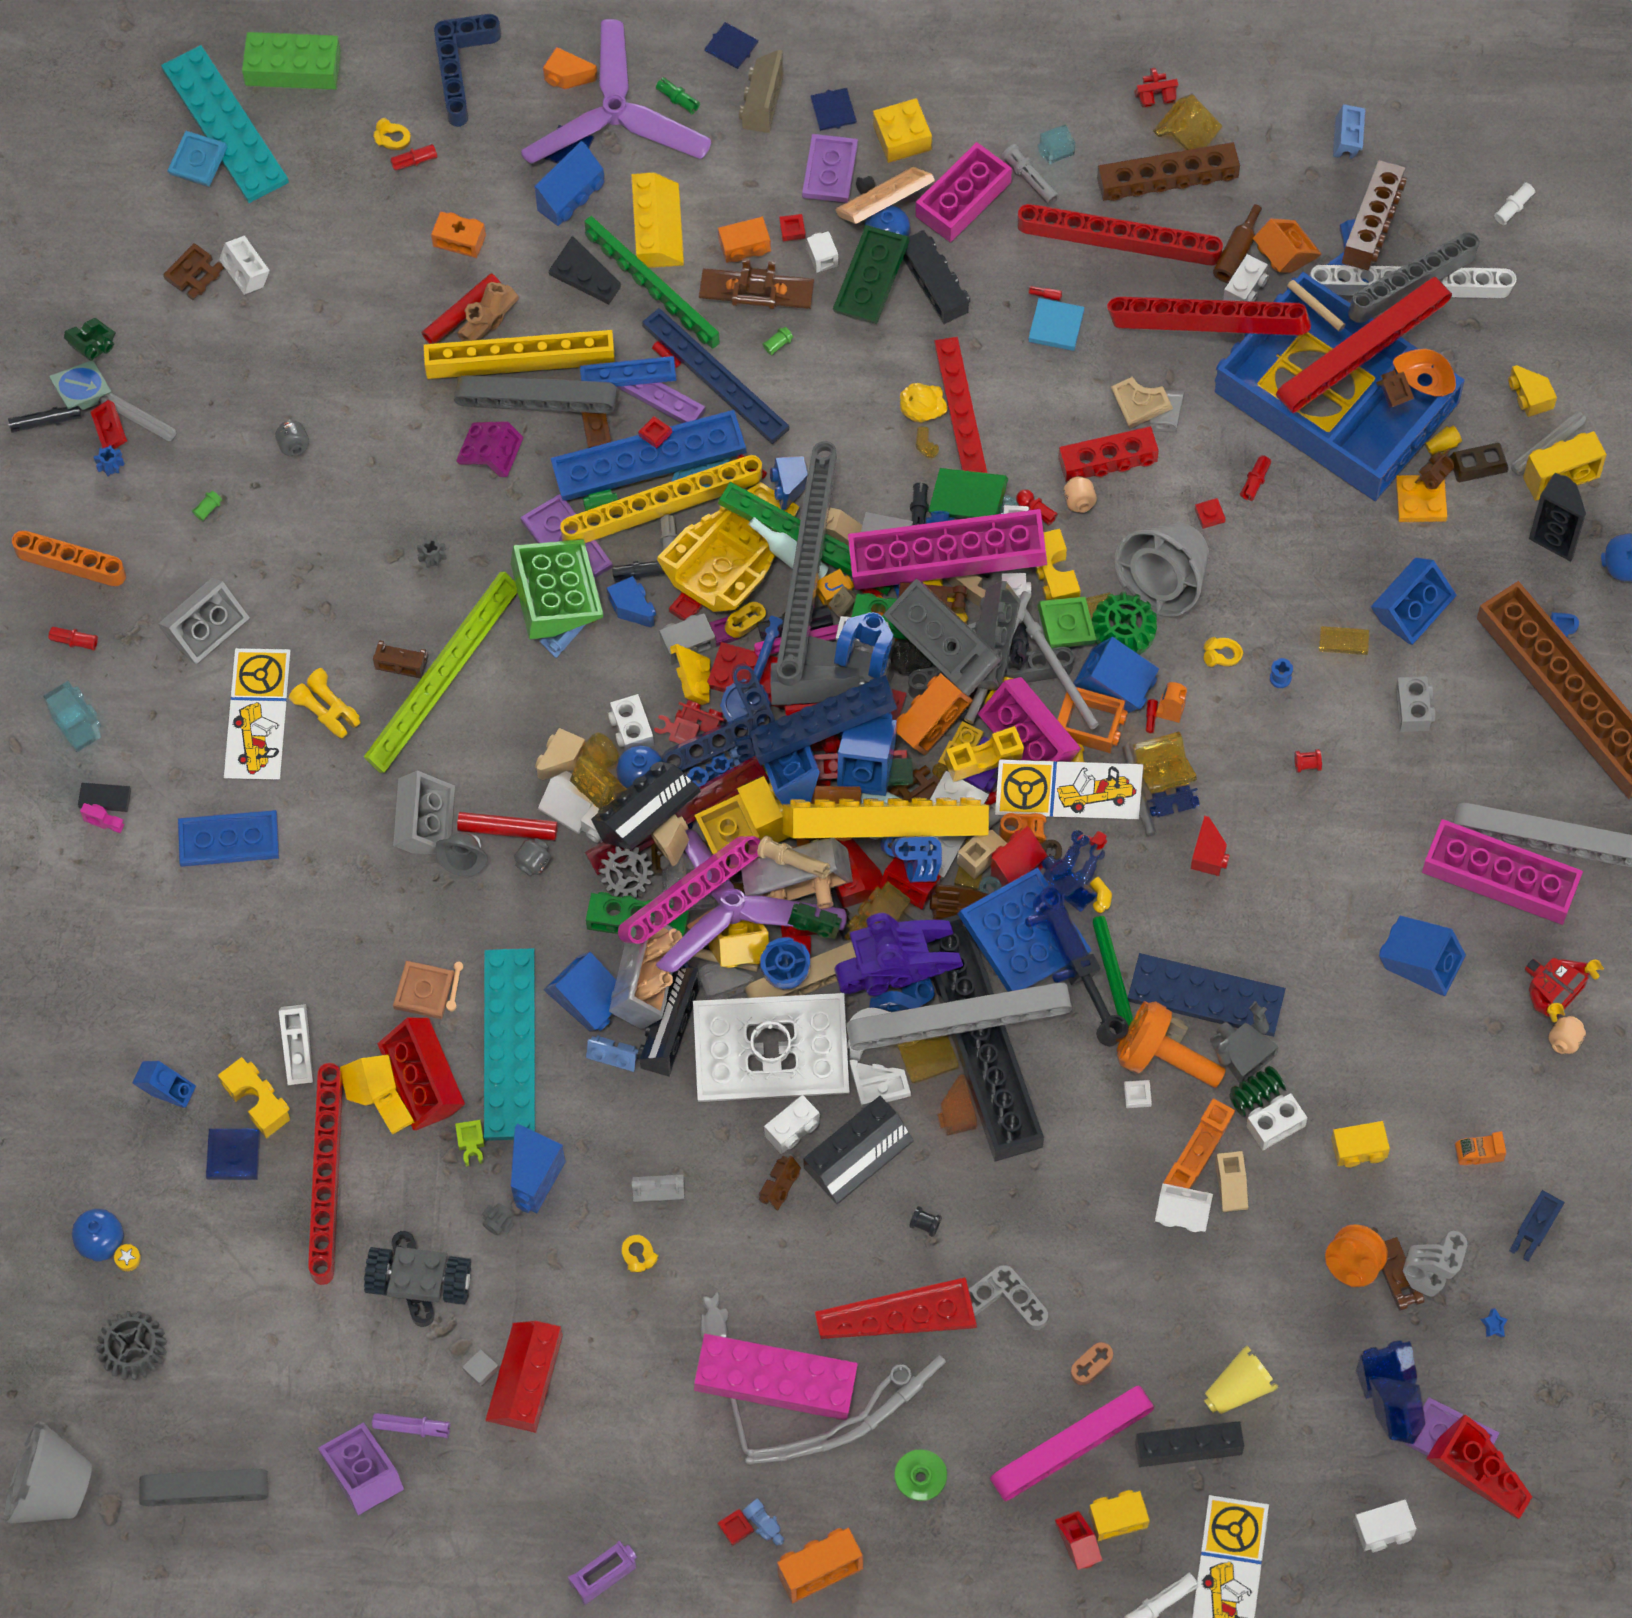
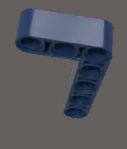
[434,14,501,127]
[662,664,775,770]

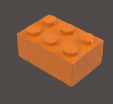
[896,673,973,756]
[777,1528,863,1604]

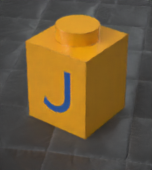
[816,569,854,609]

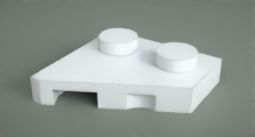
[849,1060,911,1108]

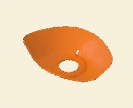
[1393,349,1456,396]

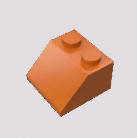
[1253,219,1321,273]

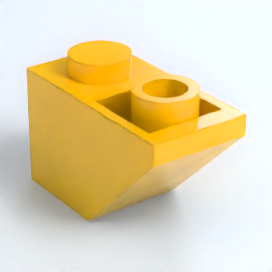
[1508,365,1557,417]

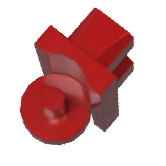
[1134,68,1179,108]

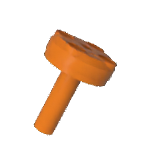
[1116,1001,1226,1088]

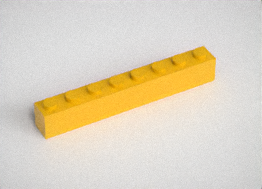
[424,330,615,379]

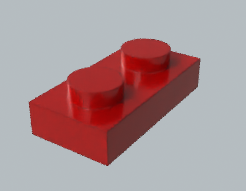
[90,400,127,450]

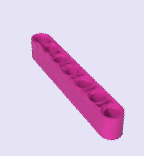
[618,836,760,944]
[990,1385,1155,1501]

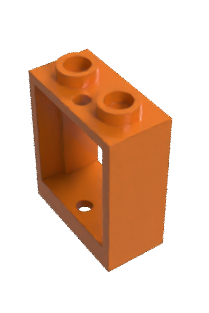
[1057,687,1128,753]

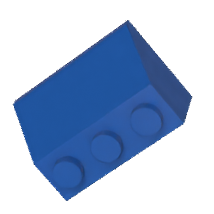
[534,141,605,226]
[1371,557,1457,645]
[764,745,820,805]

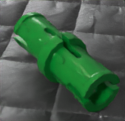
[656,77,700,114]

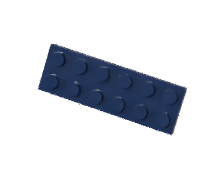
[750,675,897,766]
[1128,953,1286,1037]

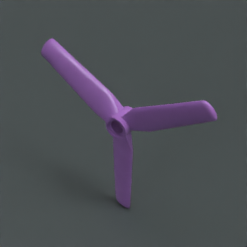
[521,19,711,163]
[656,830,847,972]

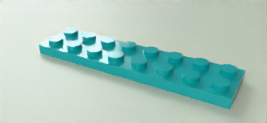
[161,45,289,204]
[484,948,535,1141]

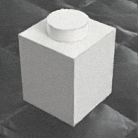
[807,231,838,273]

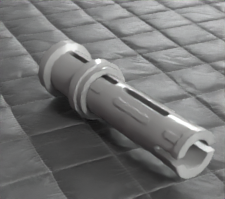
[1001,144,1059,205]

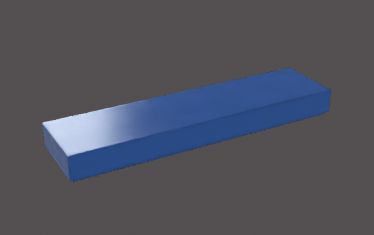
[580,356,676,387]

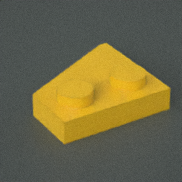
[670,644,710,705]

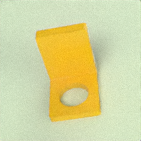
[371,1085,414,1134]

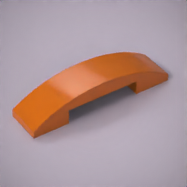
[1163,1098,1235,1189]

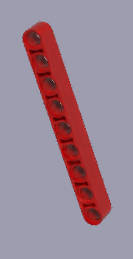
[1017,204,1223,266]
[1276,277,1452,413]
[1107,297,1311,335]
[308,1063,343,1285]

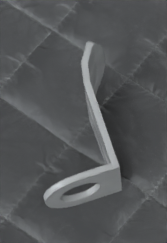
[1150,389,1185,432]

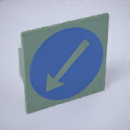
[49,360,112,410]

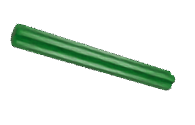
[1092,916,1133,1026]

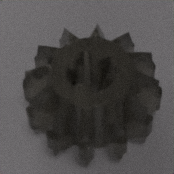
[892,641,933,677]

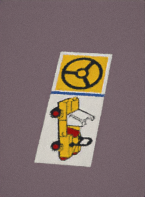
[224,648,291,779]
[995,760,1143,819]
[1193,1495,1269,1618]

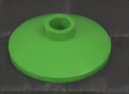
[895,1449,947,1501]

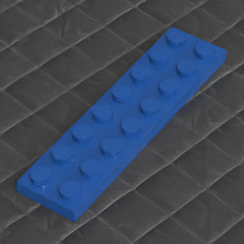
[550,410,747,501]

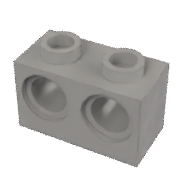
[1396,676,1435,732]

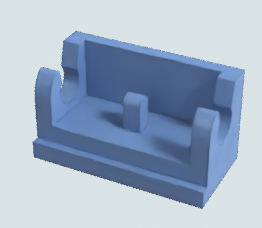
[1333,104,1365,159]

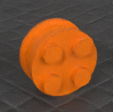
[1325,1224,1388,1287]

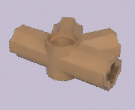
[457,282,519,341]

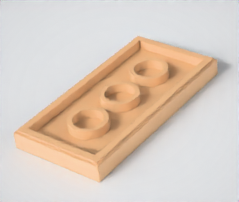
[835,167,935,224]

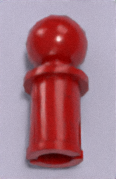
[1016,489,1058,526]

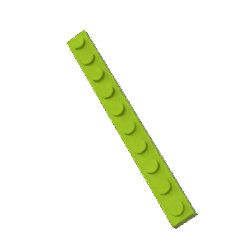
[364,572,517,773]

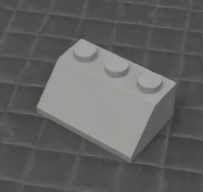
[158,578,250,664]
[393,770,455,854]

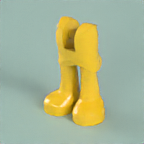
[289,668,361,739]

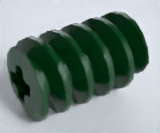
[1229,1066,1286,1117]

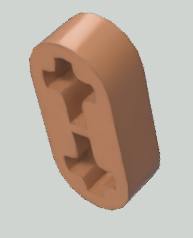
[1071,1342,1113,1385]

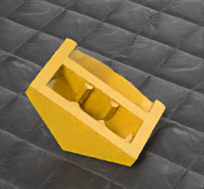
[340,1055,396,1106]

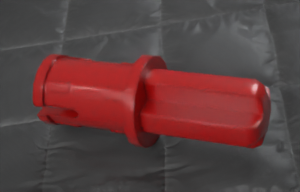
[390,143,437,170]
[1240,455,1271,501]
[49,627,98,650]

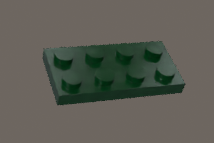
[833,225,910,324]

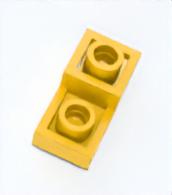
[938,721,984,766]

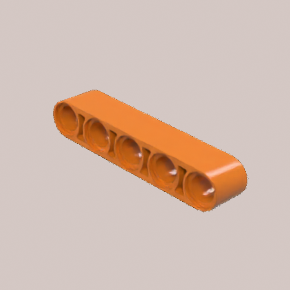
[12,530,126,586]

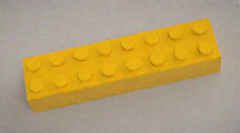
[783,797,989,838]

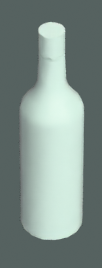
[748,517,829,580]

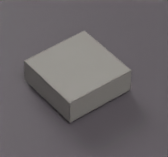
[462,1350,500,1386]

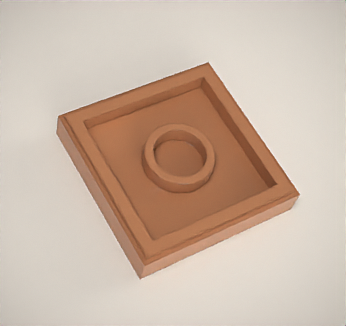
[393,961,455,1019]

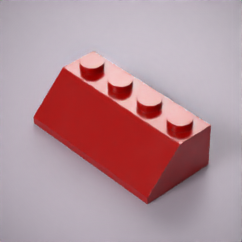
[377,1017,465,1130]
[486,1321,563,1433]

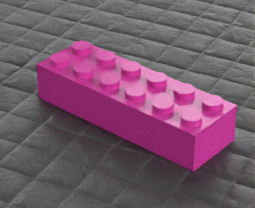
[1422,819,1583,925]
[694,1333,858,1420]

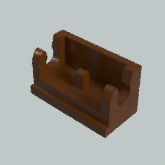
[373,640,429,679]

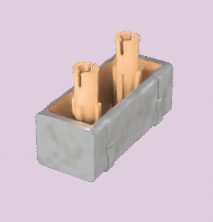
[741,838,852,909]
[609,915,682,1029]

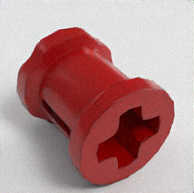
[1294,749,1322,773]

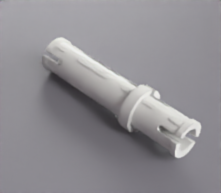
[1124,1573,1198,1618]

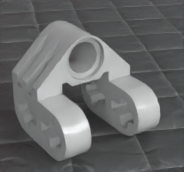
[1403,1231,1467,1296]

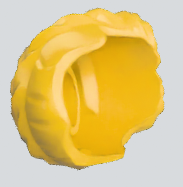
[900,383,947,423]

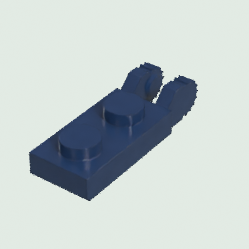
[1509,1190,1565,1262]

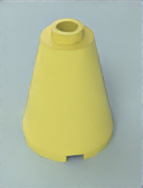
[1204,1346,1278,1414]

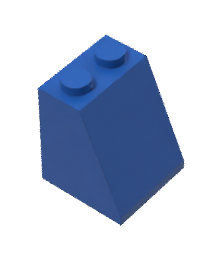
[1073,637,1159,713]
[837,718,897,796]
[1379,915,1466,996]
[543,952,616,1032]
[511,1123,565,1214]

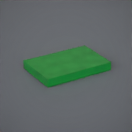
[928,468,1008,519]

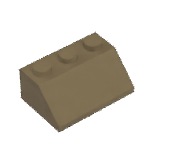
[739,50,784,133]

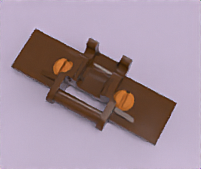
[699,258,814,310]

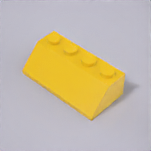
[631,173,684,268]

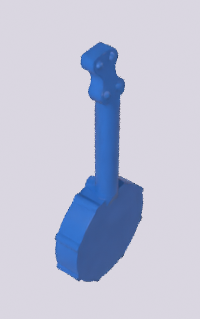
[720,616,783,730]

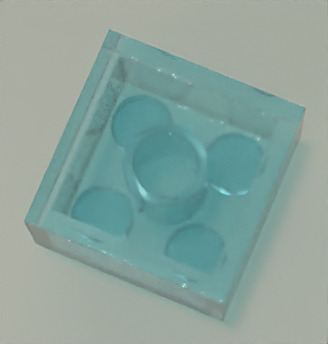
[43,681,101,752]

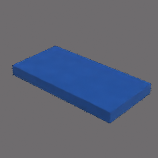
[178,810,279,867]

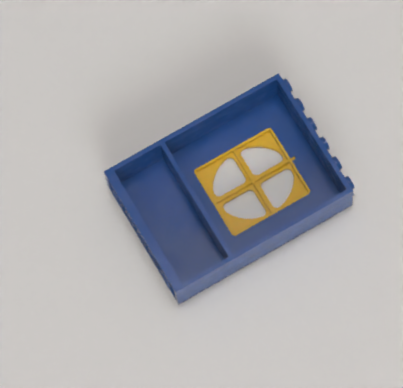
[1214,272,1465,502]

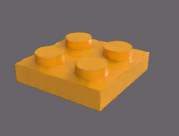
[1396,475,1447,522]

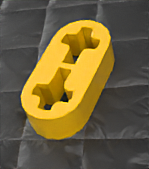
[725,602,766,638]

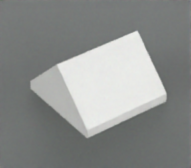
[538,771,607,835]

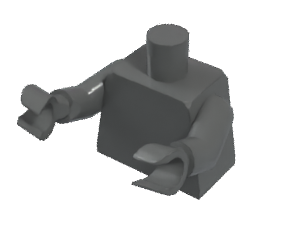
[1210,1001,1278,1083]

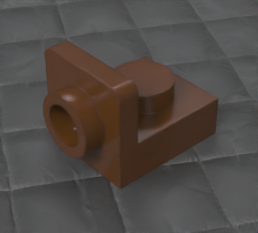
[1376,370,1414,408]

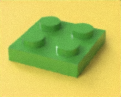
[1037,597,1096,648]

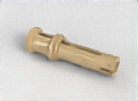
[757,836,830,879]

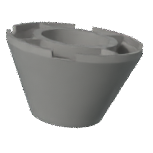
[1115,522,1209,616]
[4,1421,92,1524]

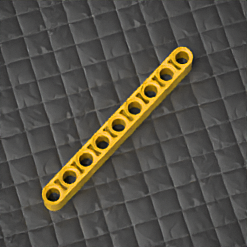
[560,455,762,543]

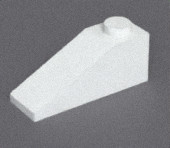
[279,1004,313,1085]

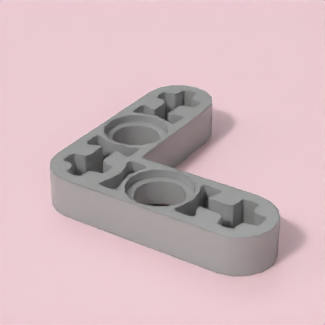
[969,1265,1048,1330]

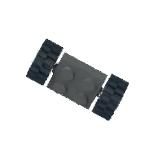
[364,1247,471,1305]

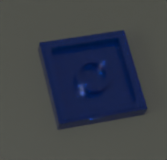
[206,1129,260,1180]

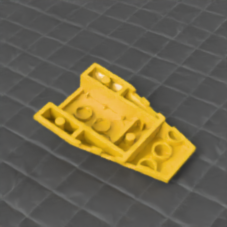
[657,482,799,612]

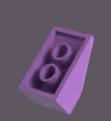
[318,1422,404,1515]

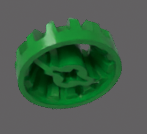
[1092,591,1157,655]

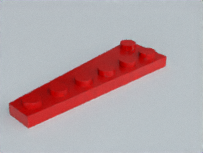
[815,1277,977,1339]

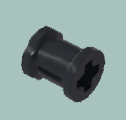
[909,1206,942,1237]

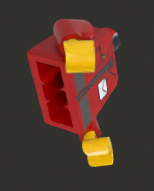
[1524,958,1604,1022]

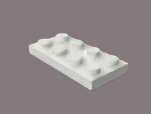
[911,771,989,880]

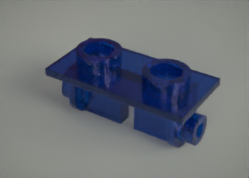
[1147,785,1200,818]

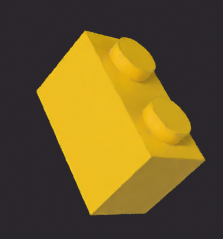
[1331,1121,1390,1168]
[1089,1490,1149,1541]

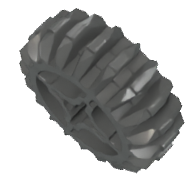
[96,1311,167,1381]

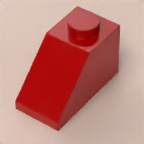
[1191,815,1230,876]
[1055,1510,1102,1570]

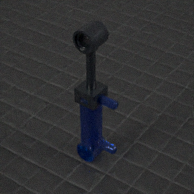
[1025,886,1129,1047]

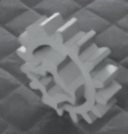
[599,846,653,897]

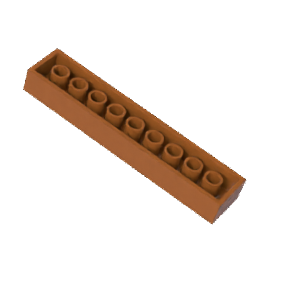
[1477,581,1632,799]

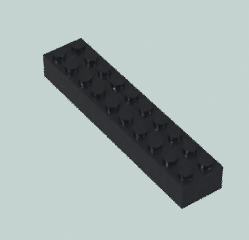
[926,915,1044,1162]

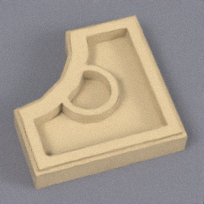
[1111,377,1173,429]

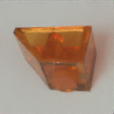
[937,1074,977,1136]

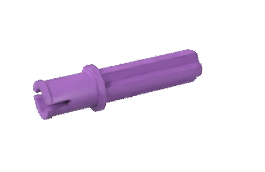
[372,1413,450,1438]

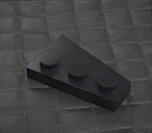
[548,235,621,305]

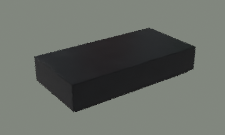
[78,782,131,812]

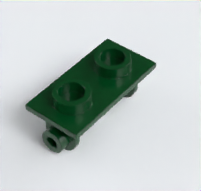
[787,902,842,939]

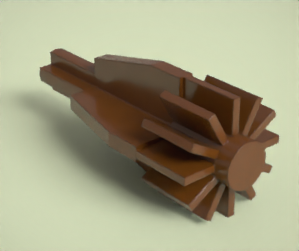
[929,884,989,920]

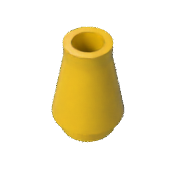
[1425,425,1462,456]

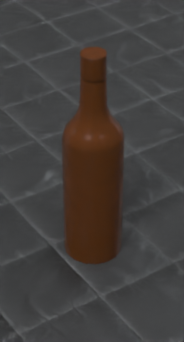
[1213,204,1262,283]

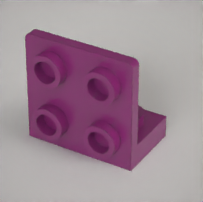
[456,422,524,477]

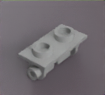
[632,1175,684,1202]

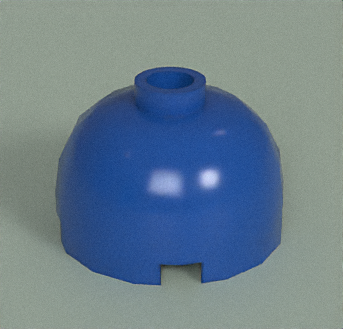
[865,205,911,237]
[1601,533,1632,582]
[616,745,663,790]
[760,937,811,989]
[72,1208,124,1261]

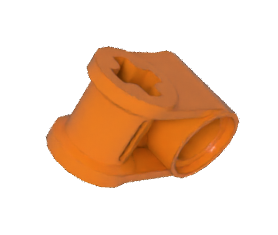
[999,813,1046,844]

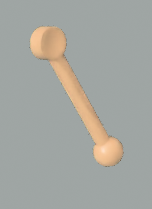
[446,962,463,1011]

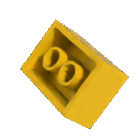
[1523,431,1607,501]

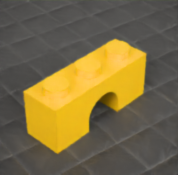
[1035,529,1081,601]
[944,726,1024,782]
[218,1057,290,1138]

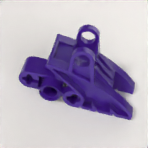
[834,913,963,996]

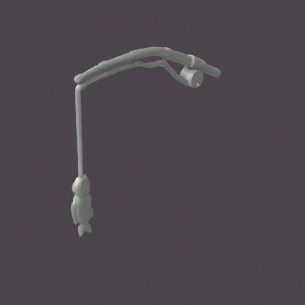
[701,1292,946,1465]

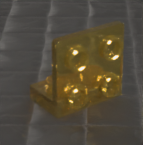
[1153,94,1222,150]
[1133,731,1197,793]
[569,756,627,809]
[897,1035,959,1083]

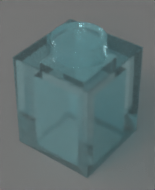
[1038,124,1075,164]

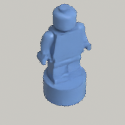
[742,1498,784,1546]

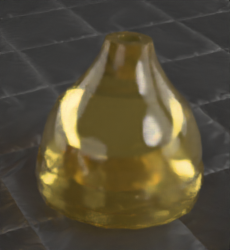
[578,732,619,770]

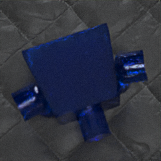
[1042,830,1105,912]

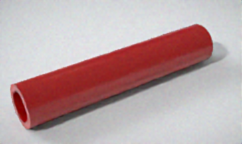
[421,273,501,344]
[457,812,558,841]

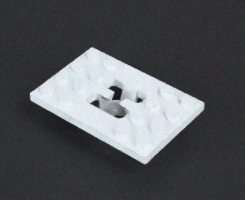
[693,993,849,1102]

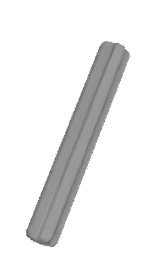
[99,393,176,441]
[1511,411,1586,475]

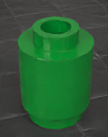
[583,489,618,511]

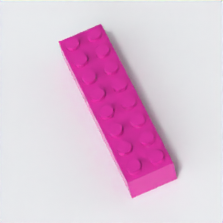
[848,509,1047,590]

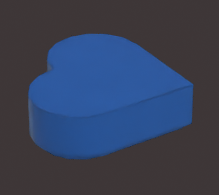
[1551,612,1579,638]

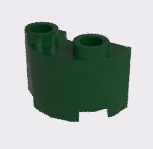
[64,318,116,361]

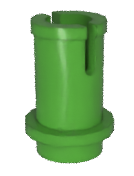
[762,327,793,355]
[192,491,222,521]

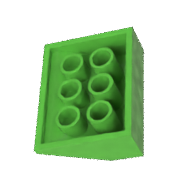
[510,539,603,639]

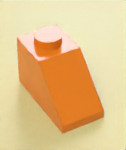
[543,47,598,89]

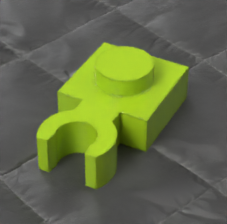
[455,1120,485,1166]

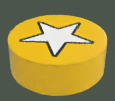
[114,1244,141,1271]

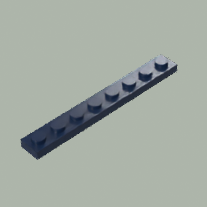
[642,308,789,444]

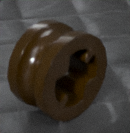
[1041,840,1062,865]

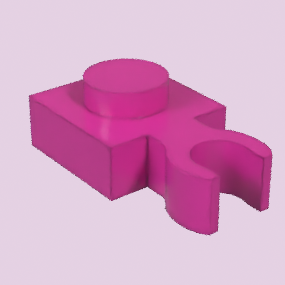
[80,803,125,833]

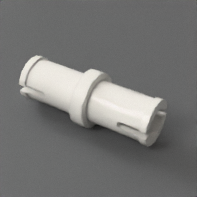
[1494,183,1535,225]

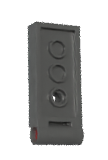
[883,579,1002,696]

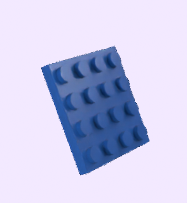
[958,868,1092,992]

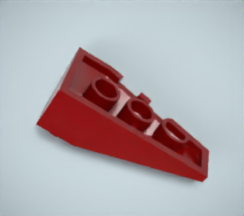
[834,839,889,908]
[1426,1415,1532,1519]

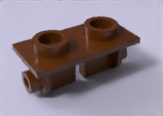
[1415,448,1454,489]
[759,1155,801,1211]

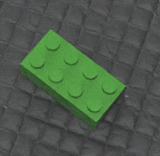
[242,32,341,90]

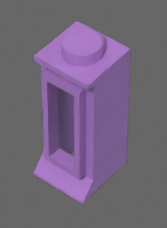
[568,1540,637,1605]

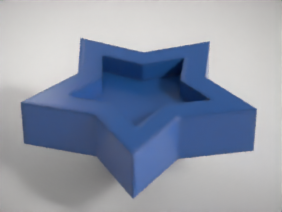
[1480,1308,1508,1337]

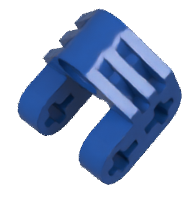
[834,612,893,678]
[880,836,942,882]
[869,977,934,1012]

